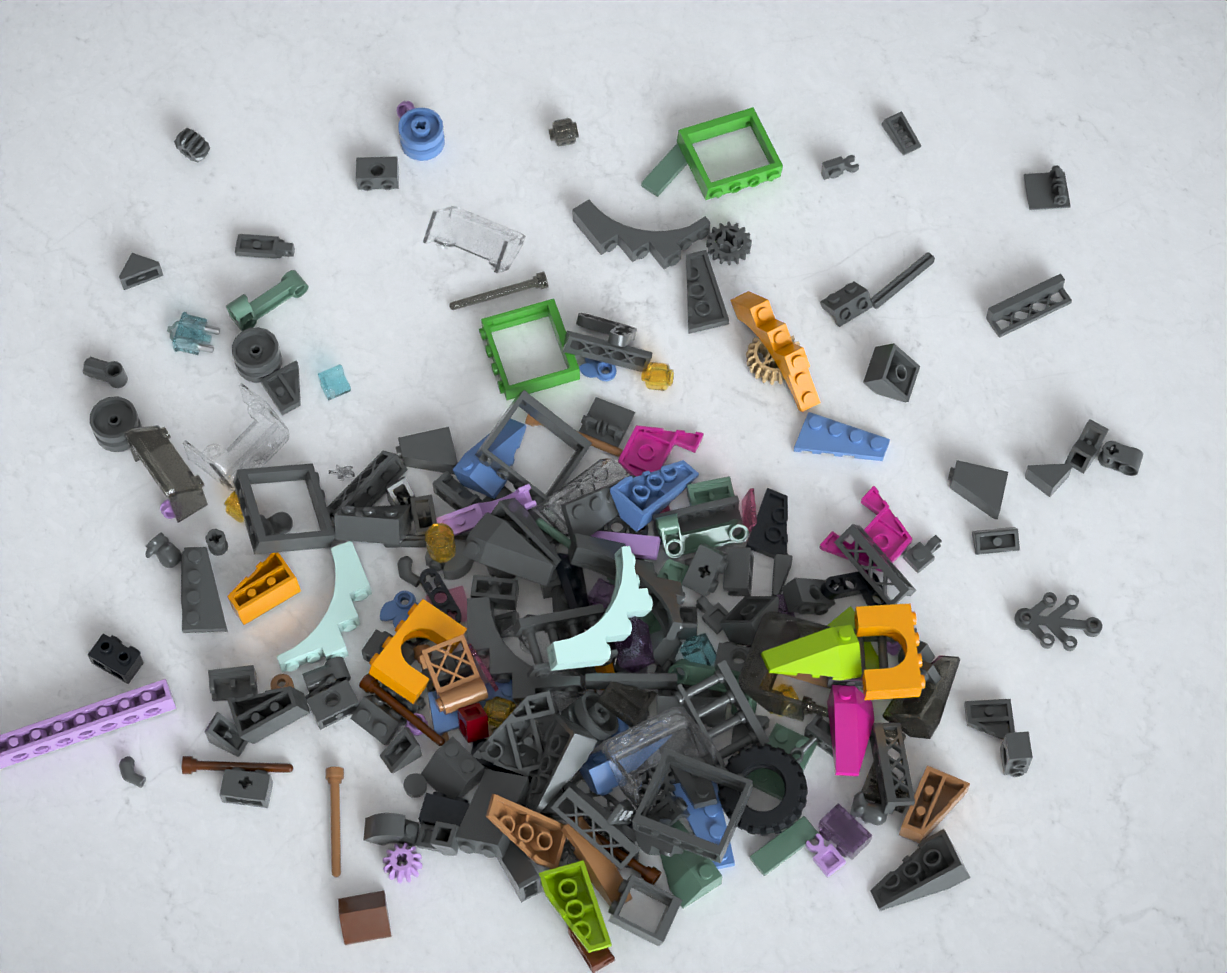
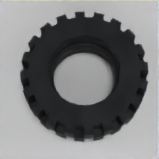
[718,744,808,836]

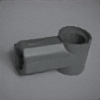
[82,357,128,388]
[302,657,351,693]

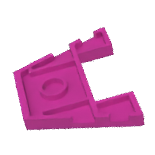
[618,425,704,506]
[820,486,912,572]

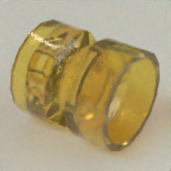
[425,523,456,563]

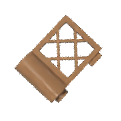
[418,634,488,715]

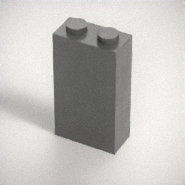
[455,769,530,858]

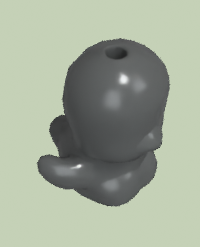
[260,512,293,536]
[145,532,182,568]
[849,791,888,825]

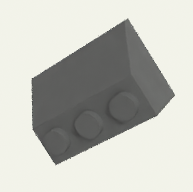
[656,684,726,728]

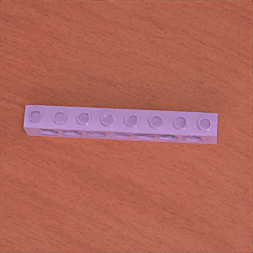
[0,679,176,769]

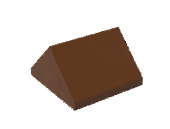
[338,890,392,945]

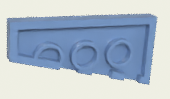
[794,412,890,461]
[428,680,516,736]
[672,781,735,869]

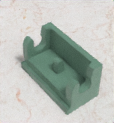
[687,476,735,506]

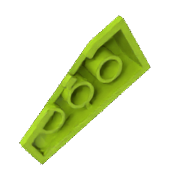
[761,624,862,680]
[539,860,612,953]

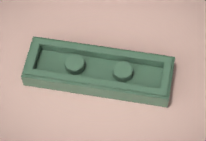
[641,143,687,197]
[750,816,819,876]

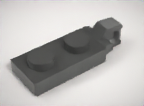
[235,234,295,259]

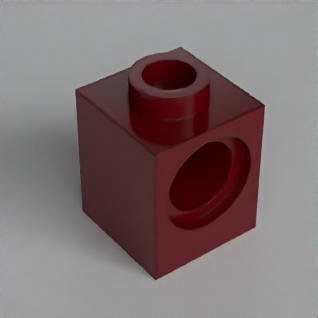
[458,702,489,743]

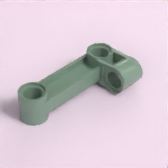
[226,270,309,331]
[656,513,749,558]
[668,659,759,715]

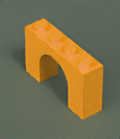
[369,599,467,704]
[854,603,925,700]

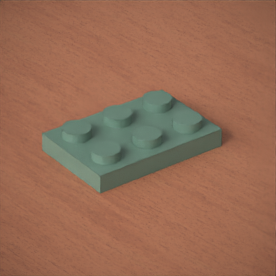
[748,723,818,801]

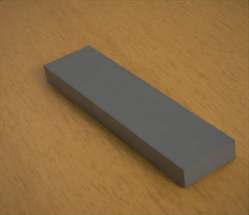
[585,673,677,690]

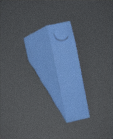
[453,418,527,499]
[610,460,699,532]
[578,728,672,795]

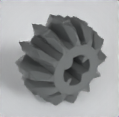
[174,128,210,163]

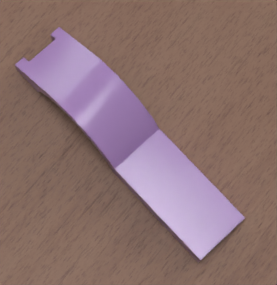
[436,484,537,540]

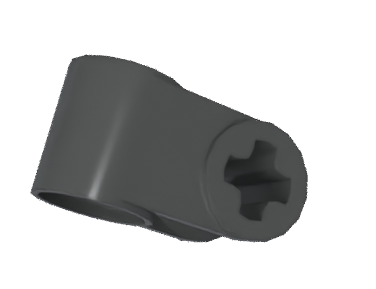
[1098,441,1143,476]

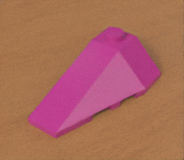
[827,685,875,776]

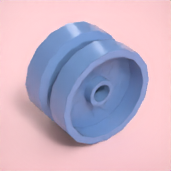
[398,108,445,161]

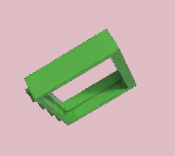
[677,107,783,200]
[479,298,580,400]

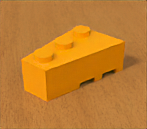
[227,552,301,625]

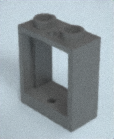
[608,875,682,946]

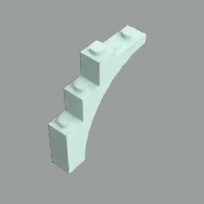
[277,541,372,672]
[547,546,653,671]

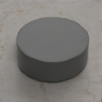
[404,773,427,798]

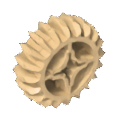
[746,335,800,385]

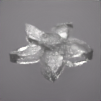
[329,465,355,481]

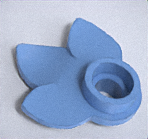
[579,358,617,381]
[380,591,418,628]

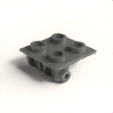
[1024,165,1071,210]
[579,397,635,447]

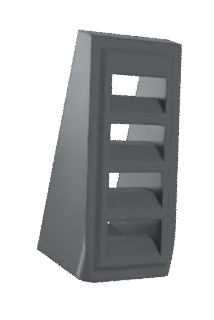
[881,111,921,156]
[772,554,793,599]
[606,795,641,824]

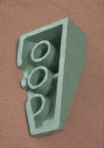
[660,820,722,909]

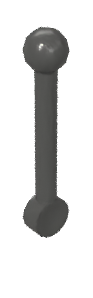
[305,676,336,699]

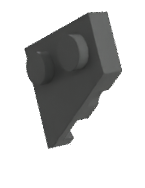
[260,361,301,416]
[964,699,1015,740]

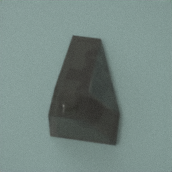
[882,655,960,739]

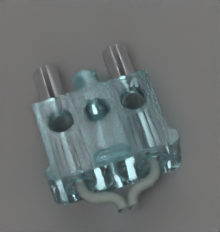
[167,312,220,355]

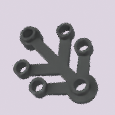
[1014,592,1102,651]

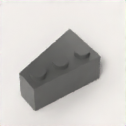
[334,505,411,545]
[227,686,310,744]

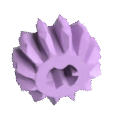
[383,843,423,883]

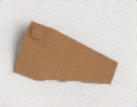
[486,794,566,869]

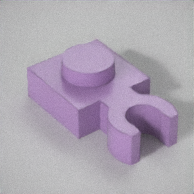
[806,833,846,878]

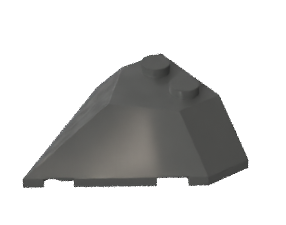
[472,690,573,781]

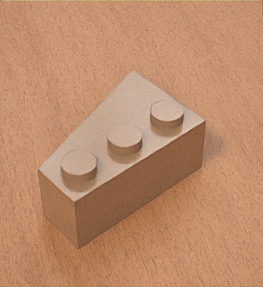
[899,765,971,843]

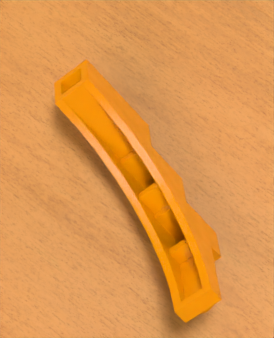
[730,291,821,412]

